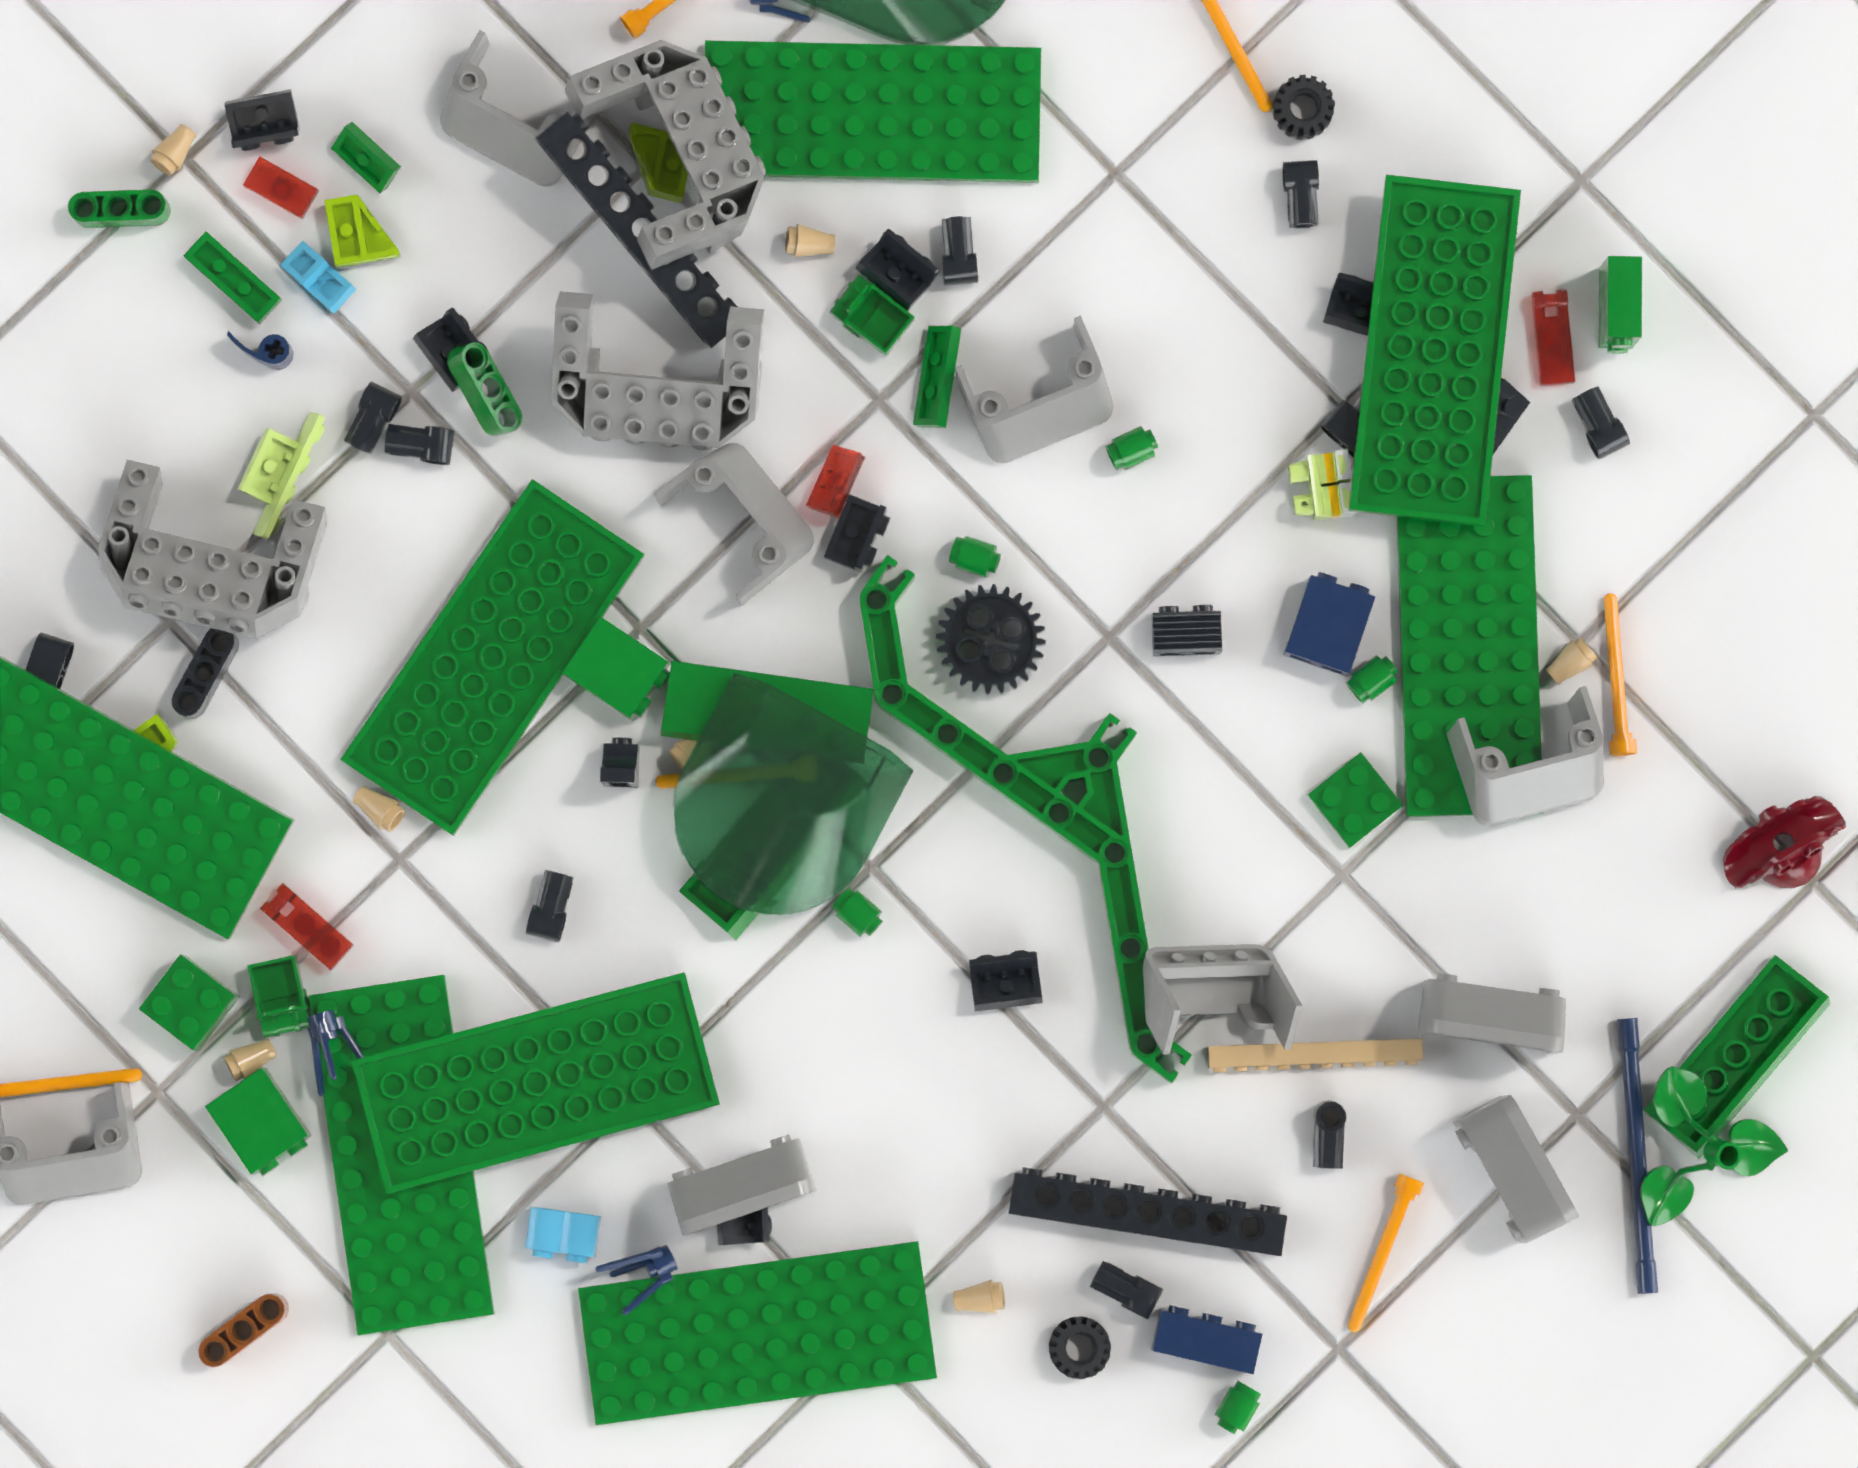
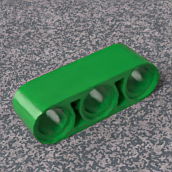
[68,189,171,228]
[447,342,522,436]

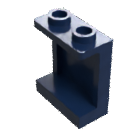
[1283,572,1376,677]

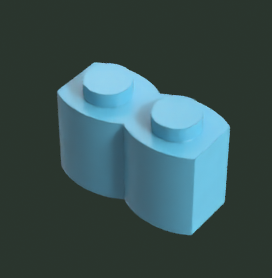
[525,1207,601,1263]

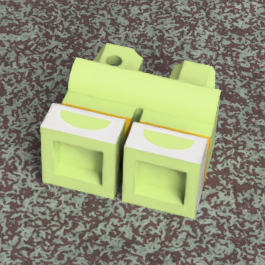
[1288,448,1356,520]

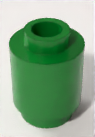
[1105,426,1158,471]
[949,536,1001,578]
[1346,655,1398,704]
[831,887,883,937]
[1214,1380,1261,1435]

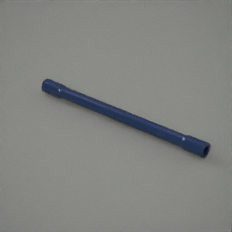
[1617,1018,1658,1294]

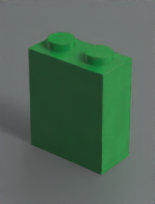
[1598,256,1642,354]
[562,616,670,721]
[205,1067,312,1176]

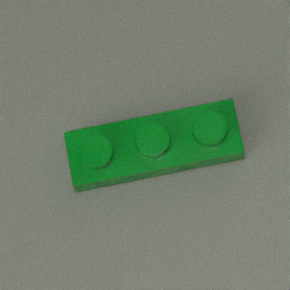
[183,231,282,325]
[913,325,961,428]

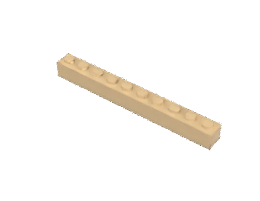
[1207,1038,1423,1072]

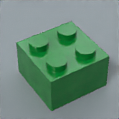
[139,954,240,1051]

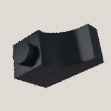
[600,737,640,788]

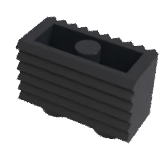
[1151,605,1222,656]

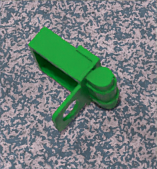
[829,275,915,357]
[247,955,310,1038]

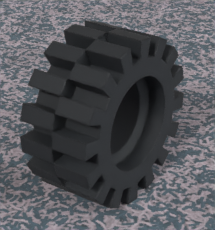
[1272,74,1335,140]
[1049,1316,1111,1379]

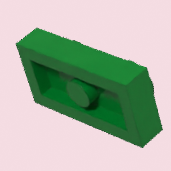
[331,122,401,193]

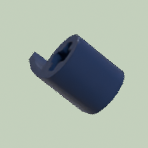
[227,331,294,370]

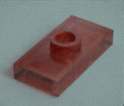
[243,156,319,220]
[806,445,865,518]

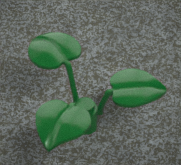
[1640,1066,1788,1226]

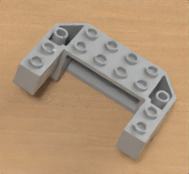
[565,40,766,270]
[551,291,764,450]
[97,459,327,639]

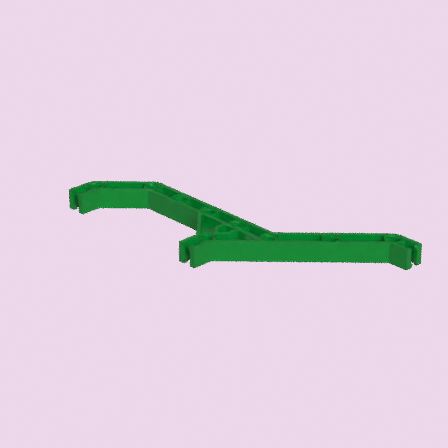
[860,555,1192,1083]

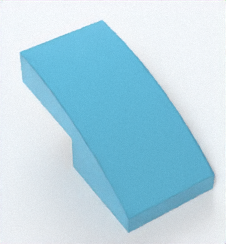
[280,241,356,314]

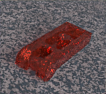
[1532,289,1575,387]
[260,882,354,971]

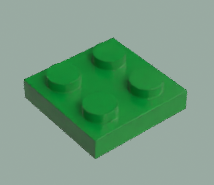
[1307,752,1403,848]

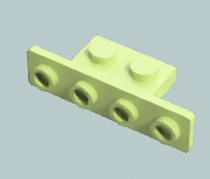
[238,412,325,539]

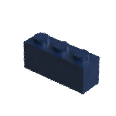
[1151,1305,1263,1375]

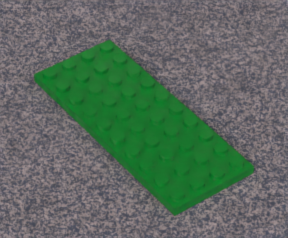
[705,40,1041,183]
[1348,174,1521,527]
[1397,475,1543,817]
[340,479,645,836]
[0,656,295,939]
[351,972,720,1194]
[309,975,495,1335]
[578,1241,937,1425]

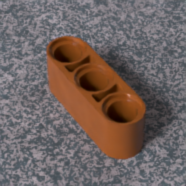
[198,1293,289,1367]

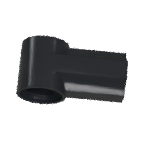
[1282,160,1319,229]
[942,216,978,285]
[344,381,402,454]
[1571,386,1630,459]
[384,424,455,465]
[526,870,574,942]
[1313,1100,1346,1169]
[1090,1261,1164,1320]

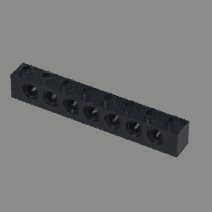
[534,111,738,348]
[1008,1167,1287,1256]

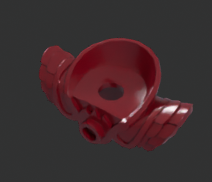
[1723,796,1846,889]

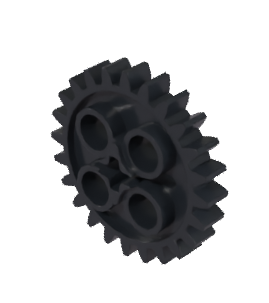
[936,584,1046,695]

